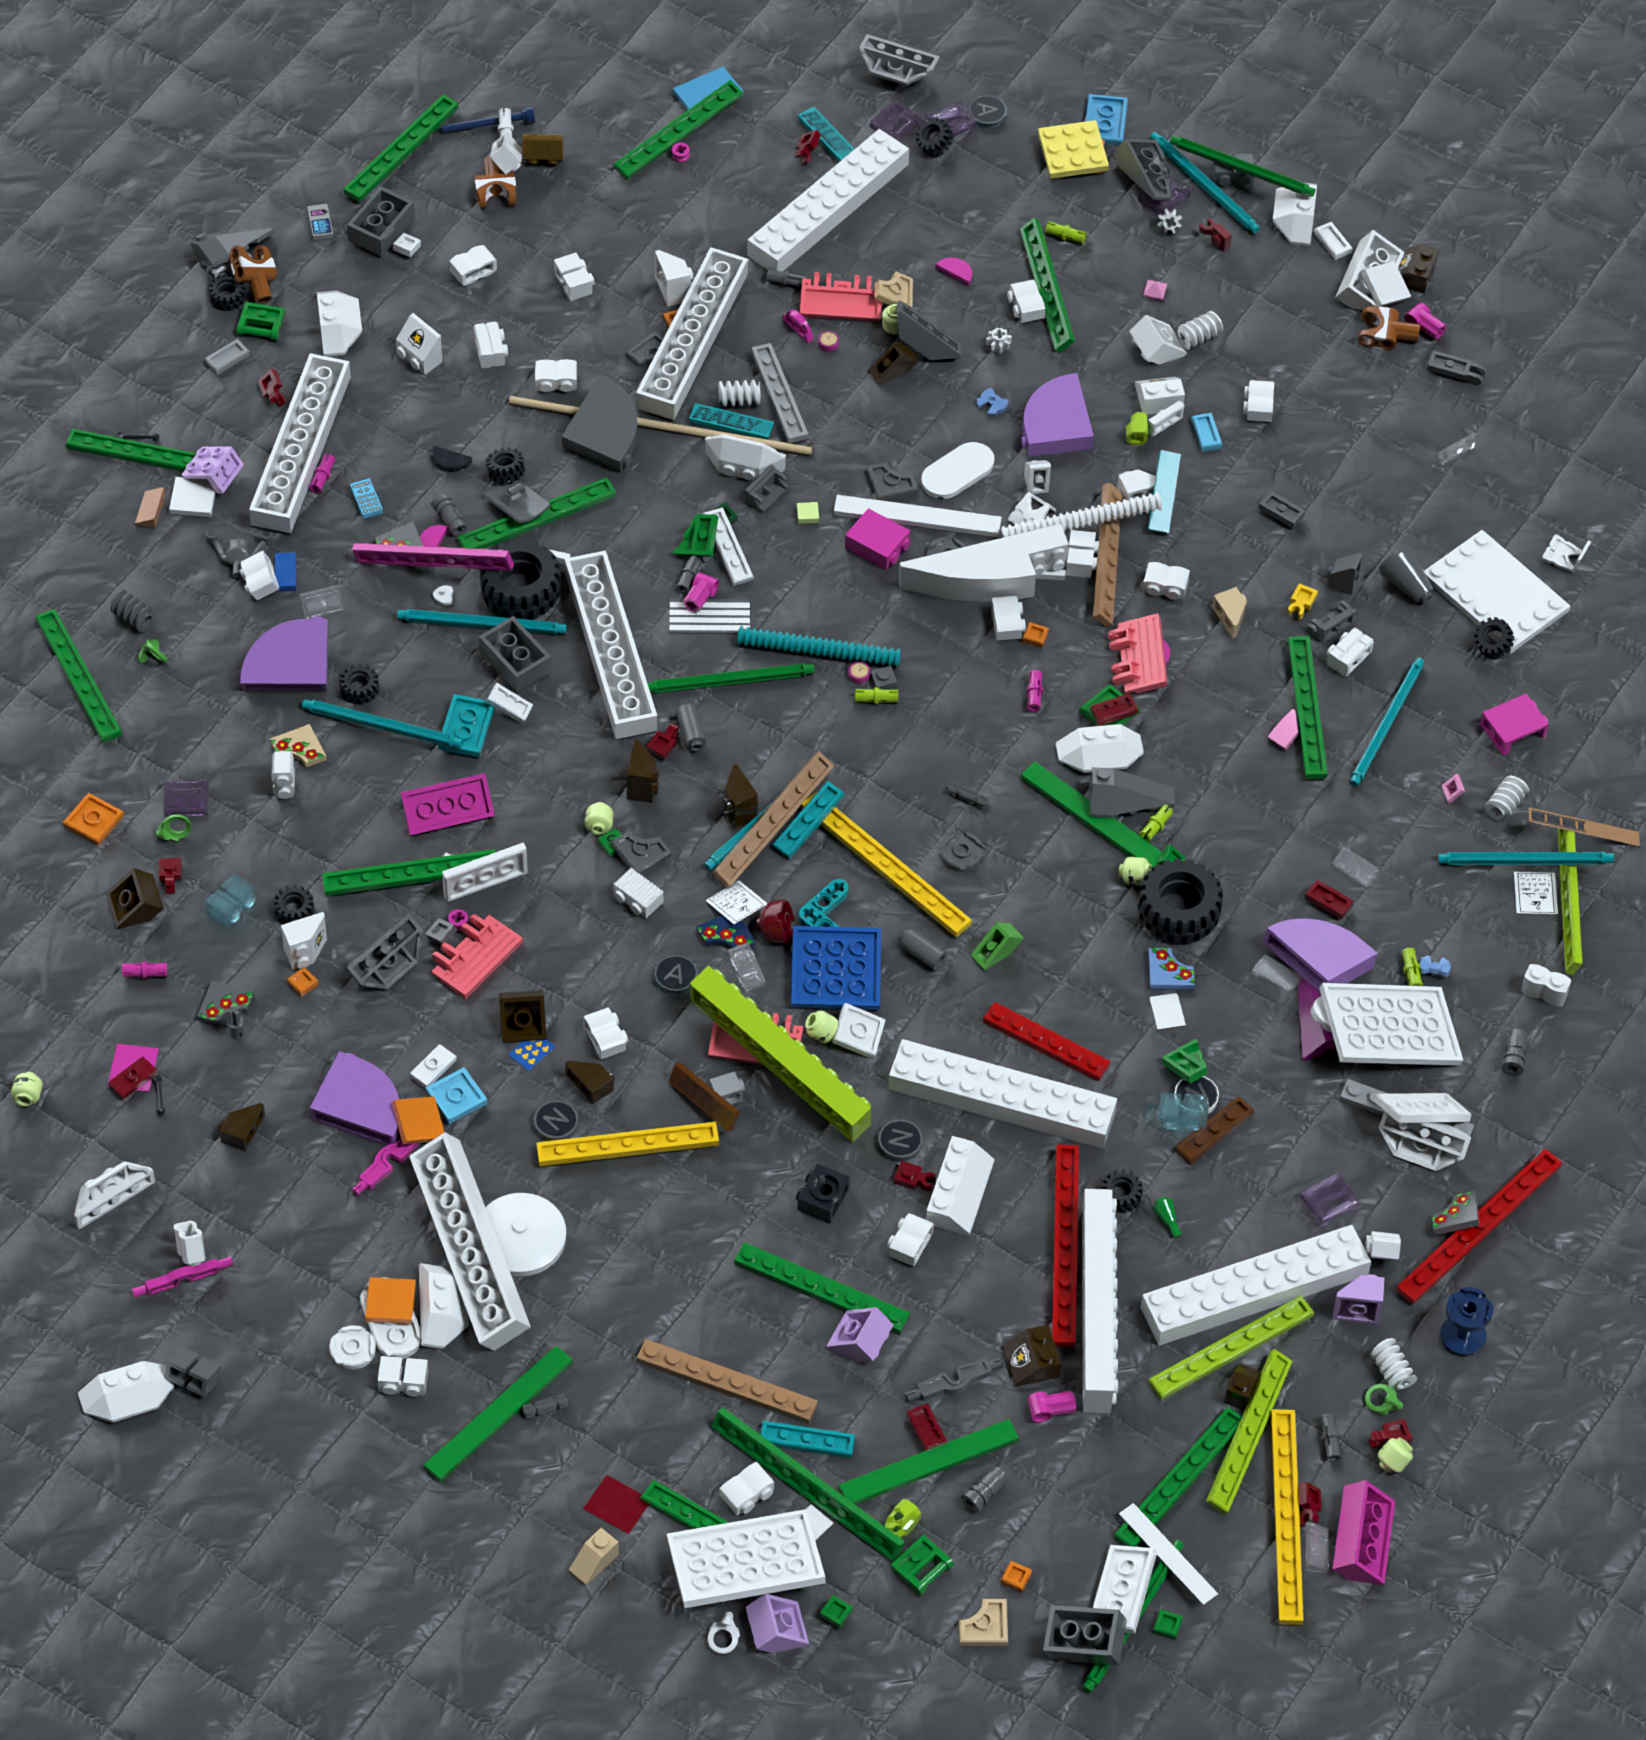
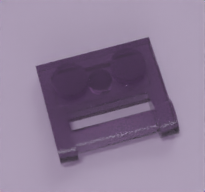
[870,100,922,142]
[925,101,977,136]
[1138,175,1191,215]
[164,779,208,817]
[1300,1173,1361,1227]

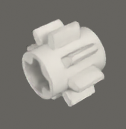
[1158,208,1182,233]
[986,328,1012,353]

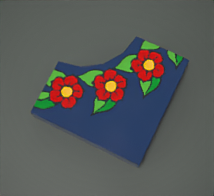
[696,915,756,954]

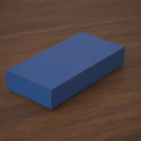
[275,553,297,591]

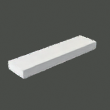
[703,507,754,586]

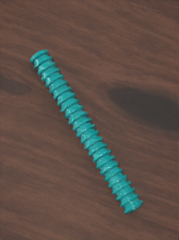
[737,626,901,668]

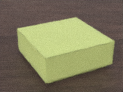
[797,502,819,524]

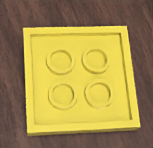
[1038,120,1109,179]

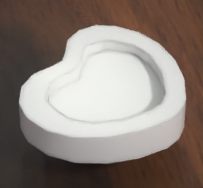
[433,585,453,606]

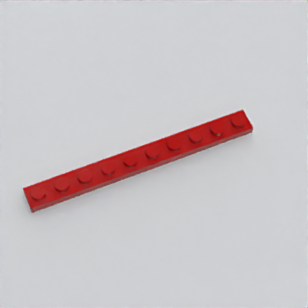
[1052,1144,1079,1347]
[1396,1149,1562,1305]

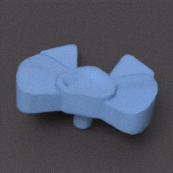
[977,388,1008,416]
[1420,955,1451,977]

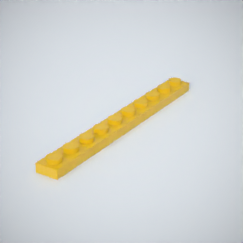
[801,791,972,937]
[1271,1409,1303,1625]

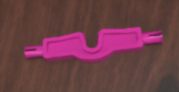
[351,1138,420,1196]
[132,1256,234,1298]

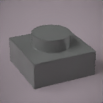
[870,666,897,690]
[425,918,457,945]

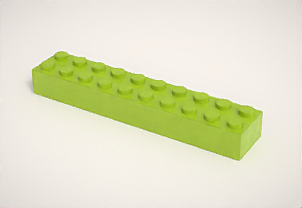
[690,965,871,1143]

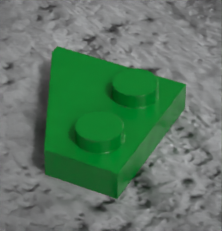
[673,514,719,557]
[1162,1039,1208,1083]

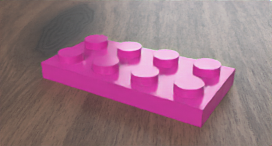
[400,773,495,835]

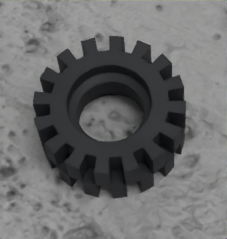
[915,117,954,156]
[209,273,246,311]
[486,447,525,484]
[1474,617,1515,658]
[340,664,379,705]
[274,885,314,925]
[1102,1169,1143,1213]

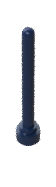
[440,106,535,133]

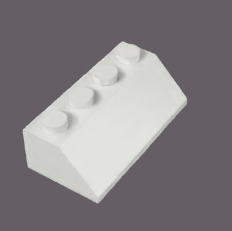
[1336,230,1405,310]
[926,1136,995,1236]

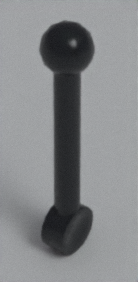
[116,432,159,441]
[153,1074,165,1115]

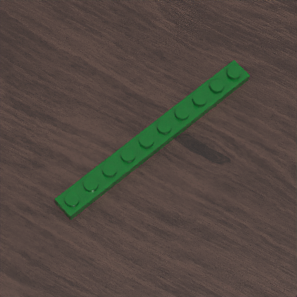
[712,1407,905,1562]

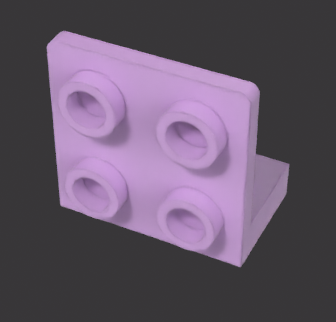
[182,447,244,494]

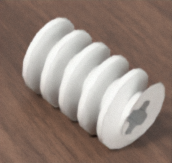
[1178,311,1223,350]
[718,380,760,407]
[1485,775,1529,821]
[1371,1338,1417,1391]

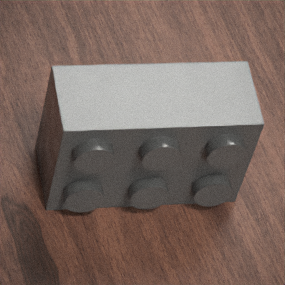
[347,186,415,257]
[479,616,552,692]
[1043,1605,1127,1665]

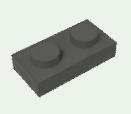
[1259,491,1305,528]

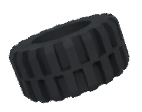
[480,539,561,620]
[1138,859,1223,944]

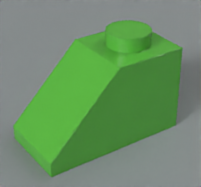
[971,922,1024,970]

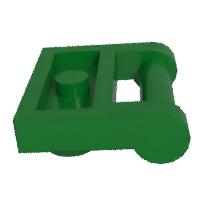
[237,302,285,341]
[890,1534,954,1596]

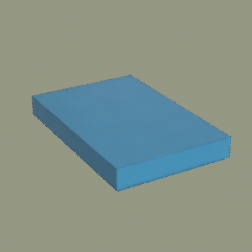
[673,66,744,110]
[1086,94,1128,146]

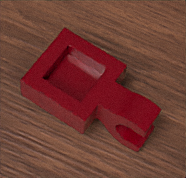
[795,129,821,165]
[1199,218,1232,252]
[258,369,286,407]
[646,723,679,760]
[159,858,182,893]
[1368,1419,1413,1448]
[1298,1482,1321,1527]

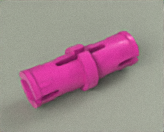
[309,454,336,493]
[1026,670,1043,712]
[122,961,167,979]

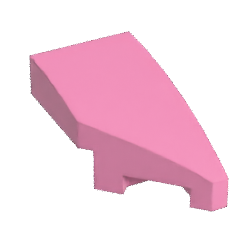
[1268,709,1299,750]

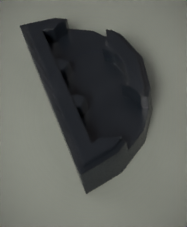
[432,446,472,472]

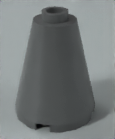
[1378,545,1433,603]

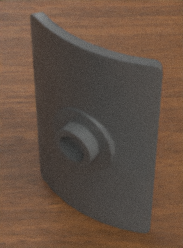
[482,479,551,523]

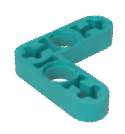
[799,879,849,927]

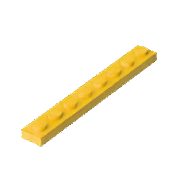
[537,1122,719,1166]

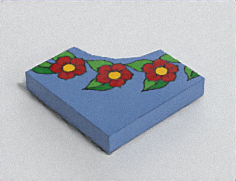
[1148,948,1195,989]

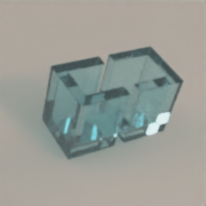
[205,873,256,928]
[1158,1093,1209,1130]

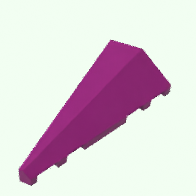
[1297,973,1336,1061]

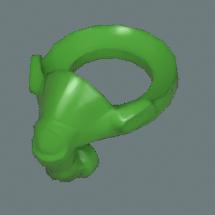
[138,639,168,663]
[155,814,191,842]
[1365,1384,1403,1416]

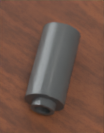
[676,704,706,752]
[899,928,947,971]

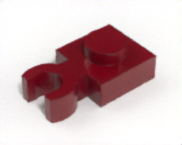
[894,1161,936,1191]

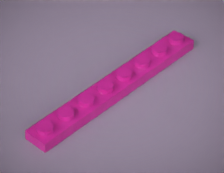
[352,543,514,571]

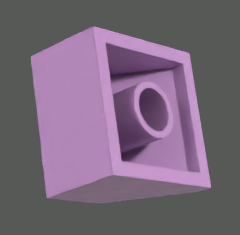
[1332,1275,1384,1324]
[826,1307,893,1362]
[746,1594,809,1653]

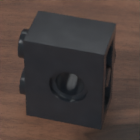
[795,1163,850,1224]

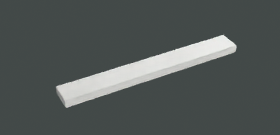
[834,495,1001,537]

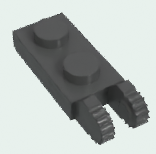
[1427,351,1486,385]

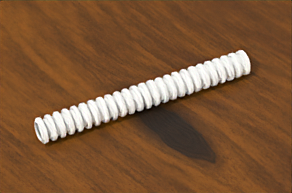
[1001,492,1162,538]

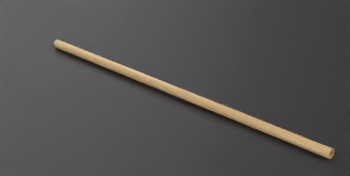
[509,396,812,455]

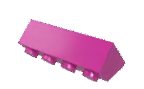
[1333,1480,1395,1585]

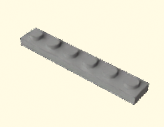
[751,343,808,443]
[1339,1079,1474,1137]

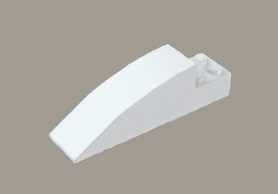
[899,524,1069,602]

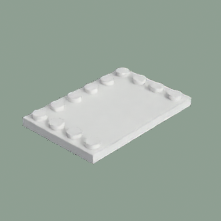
[1424,530,1571,654]
[1319,983,1463,1066]
[667,1509,826,1608]

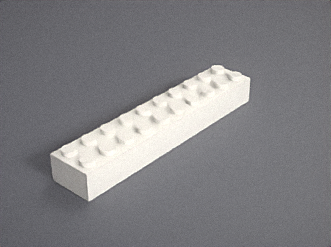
[747,129,909,271]
[636,247,748,420]
[249,353,351,533]
[565,551,657,739]
[888,1039,1117,1149]
[409,1133,531,1351]
[1082,1189,1118,1413]
[1141,1225,1371,1346]

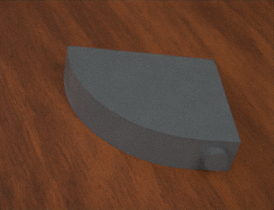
[562,374,638,473]

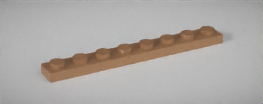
[1093,482,1122,627]
[712,751,834,888]
[637,1339,818,1424]

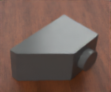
[1326,553,1363,595]

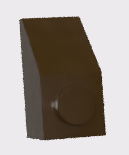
[868,342,919,384]
[565,1060,615,1104]
[218,1103,265,1152]
[1224,1363,1262,1410]

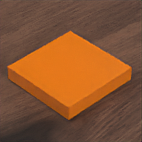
[63,792,124,846]
[392,1097,445,1144]
[365,1277,416,1324]

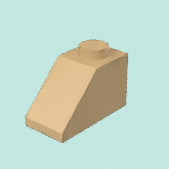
[1212,587,1247,638]
[569,1528,619,1586]

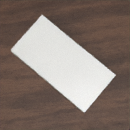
[442,843,527,902]
[1374,1093,1472,1123]
[1093,1545,1157,1634]

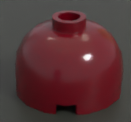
[757,899,795,943]

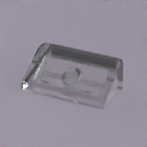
[1433,432,1476,465]
[300,585,345,618]
[1332,846,1382,887]
[1252,954,1302,996]
[1304,1522,1329,1572]

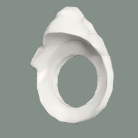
[708,1612,740,1654]

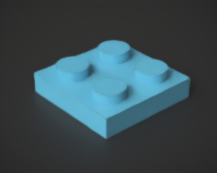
[426,1067,488,1124]

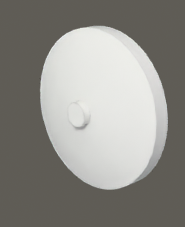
[485,1193,566,1276]

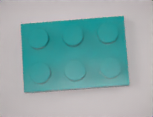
[438,694,495,758]

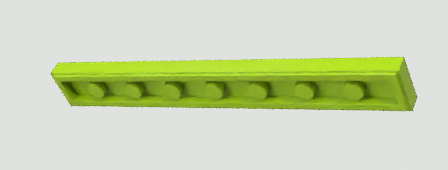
[1557,828,1582,975]
[1148,1295,1314,1400]
[1206,1349,1293,1514]

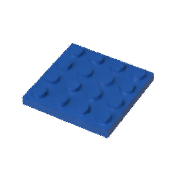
[791,926,881,1010]

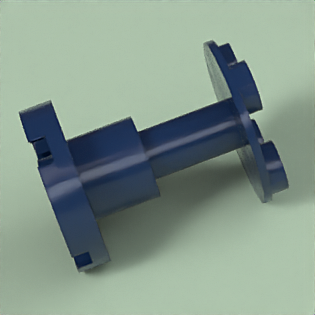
[1440,1287,1493,1355]

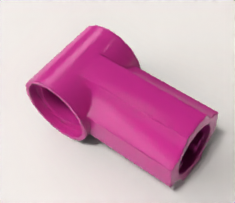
[1404,303,1447,340]
[683,572,719,613]
[1027,1391,1076,1423]

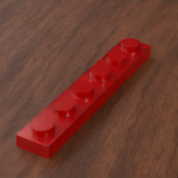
[983,1002,1110,1081]

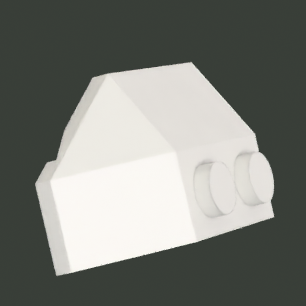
[1273,183,1317,246]
[316,291,362,357]
[705,434,786,481]
[1056,724,1144,773]
[1379,1111,1471,1171]
[74,1161,155,1230]
[419,1263,469,1349]
[78,1361,174,1423]

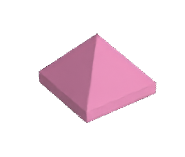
[1143,280,1167,301]
[1442,774,1465,803]

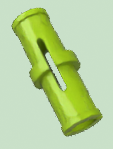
[1045,221,1087,245]
[855,687,898,704]
[1139,805,1173,842]
[1401,948,1423,986]

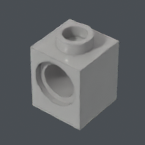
[709,1071,745,1105]

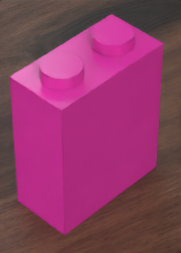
[845,508,911,570]

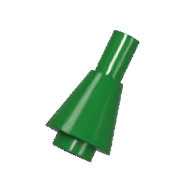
[1152,1197,1182,1238]

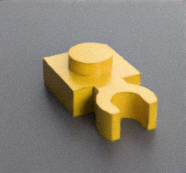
[1288,583,1318,620]

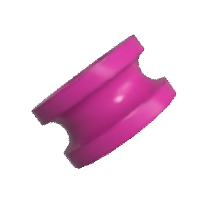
[672,143,690,163]
[448,909,468,932]

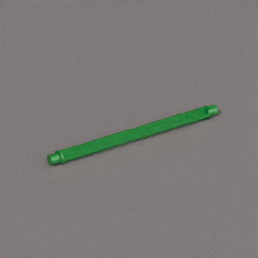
[1170,136,1316,197]
[647,664,814,693]
[1082,1540,1184,1693]

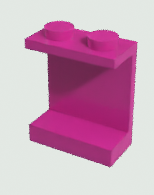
[1480,694,1549,755]

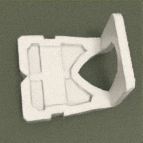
[1008,492,1056,525]
[1542,535,1591,572]

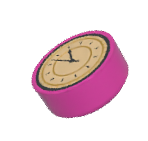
[818,331,839,351]
[849,662,870,683]

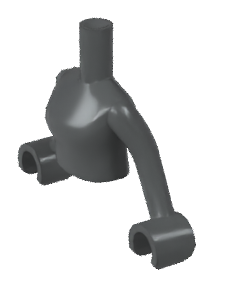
[206,531,273,578]

